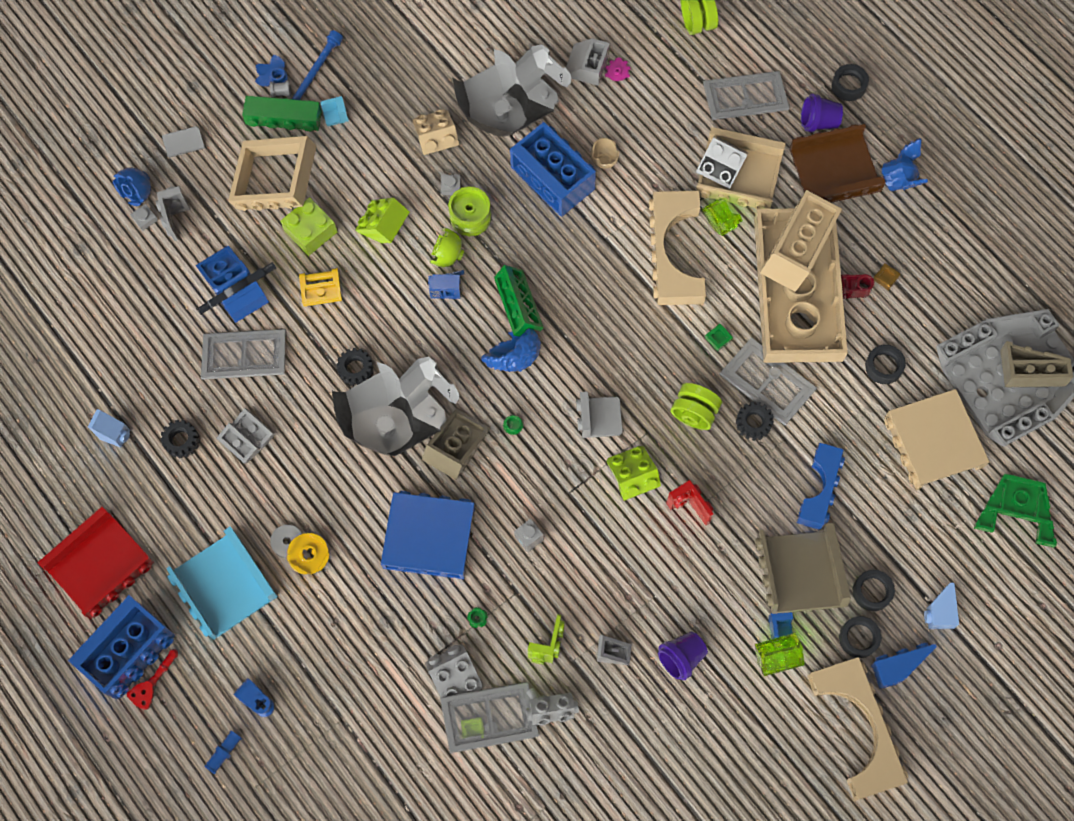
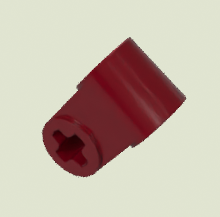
[841,274,874,299]

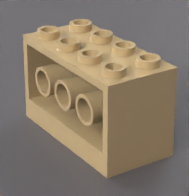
[760,190,842,292]

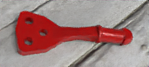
[127,649,178,710]

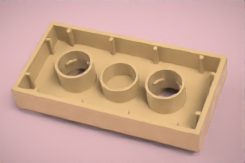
[754,208,847,363]

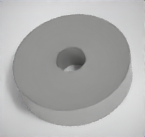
[270,525,302,559]

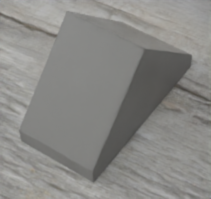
[597,635,632,665]

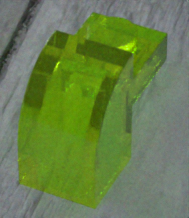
[702,199,743,236]

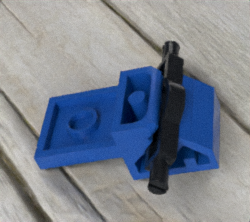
[196,245,277,323]

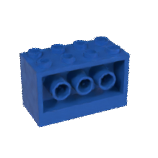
[510,122,596,217]
[68,595,176,700]

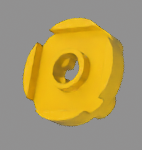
[287,533,329,575]

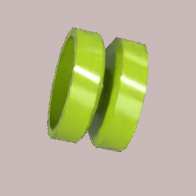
[680,0,718,35]
[448,186,492,237]
[670,383,722,430]

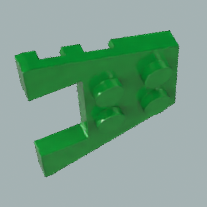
[974,474,1057,548]

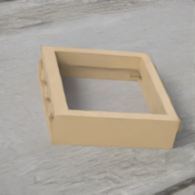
[228,136,317,211]

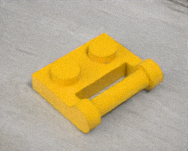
[299,268,342,307]

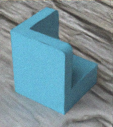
[320,96,348,126]

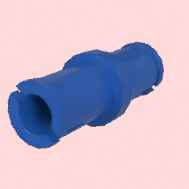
[204,730,242,774]

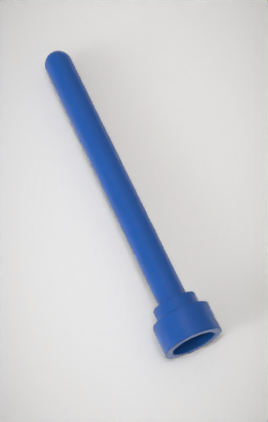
[292,30,343,100]

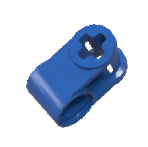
[233,678,275,717]

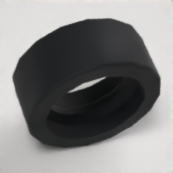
[831,64,869,102]
[865,345,906,384]
[853,570,895,611]
[839,616,882,658]

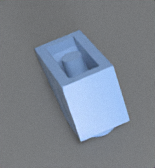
[88,409,130,447]
[924,583,959,629]

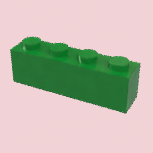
[242,96,322,132]

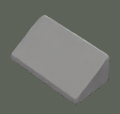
[162,126,205,158]

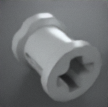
[270,80,291,98]

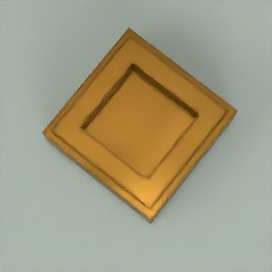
[873,263,901,290]

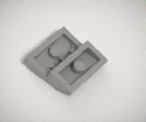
[217,408,275,464]

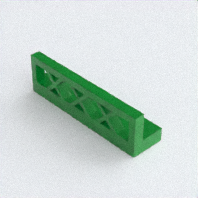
[494,265,544,337]

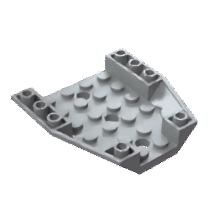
[936,309,1074,447]

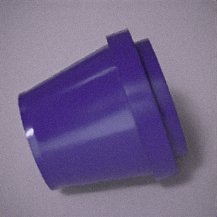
[801,94,843,132]
[658,631,708,680]

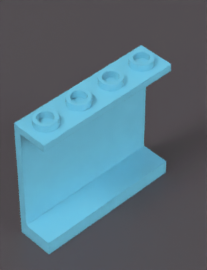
[166,526,278,640]

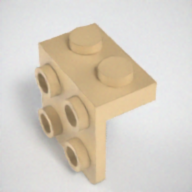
[412,110,459,155]

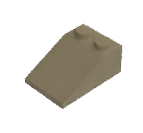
[422,409,490,480]

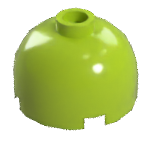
[429,227,464,267]

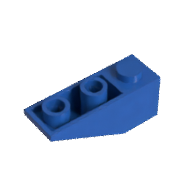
[871,642,937,689]

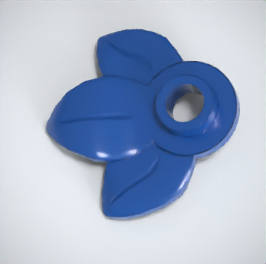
[255,55,288,87]

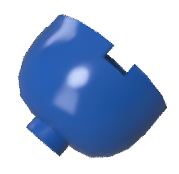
[113,167,151,206]

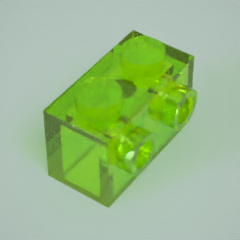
[755,633,805,676]

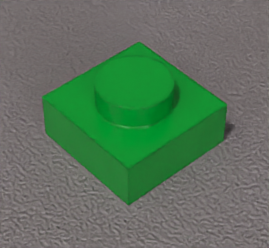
[705,324,733,352]

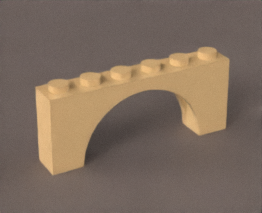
[649,191,706,305]
[807,657,908,801]

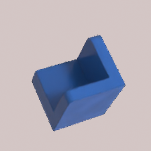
[768,612,793,642]

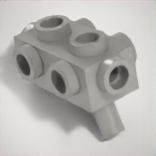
[526,688,579,726]

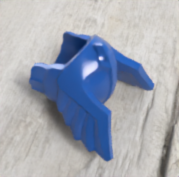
[882,138,928,191]

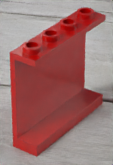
[37,506,154,619]

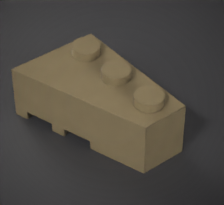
[1000,341,1073,387]

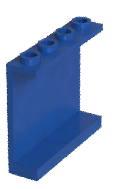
[381,491,475,579]

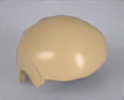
[591,138,619,169]

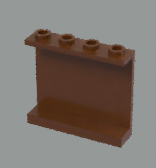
[789,124,886,203]

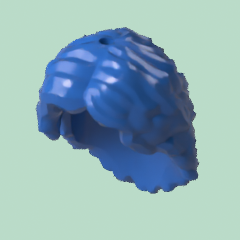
[481,328,541,372]

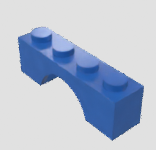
[796,443,845,530]

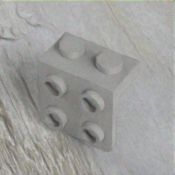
[155,186,190,241]
[576,392,622,438]
[425,644,483,697]

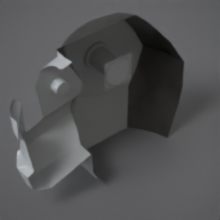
[452,45,571,136]
[332,357,459,456]

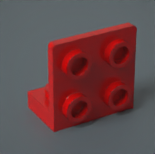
[666,480,714,526]

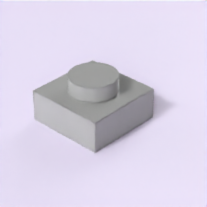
[441,174,460,195]
[130,204,158,231]

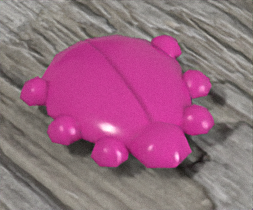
[605,57,631,82]

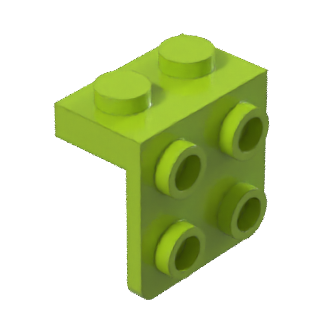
[607,446,661,501]
[527,614,565,665]

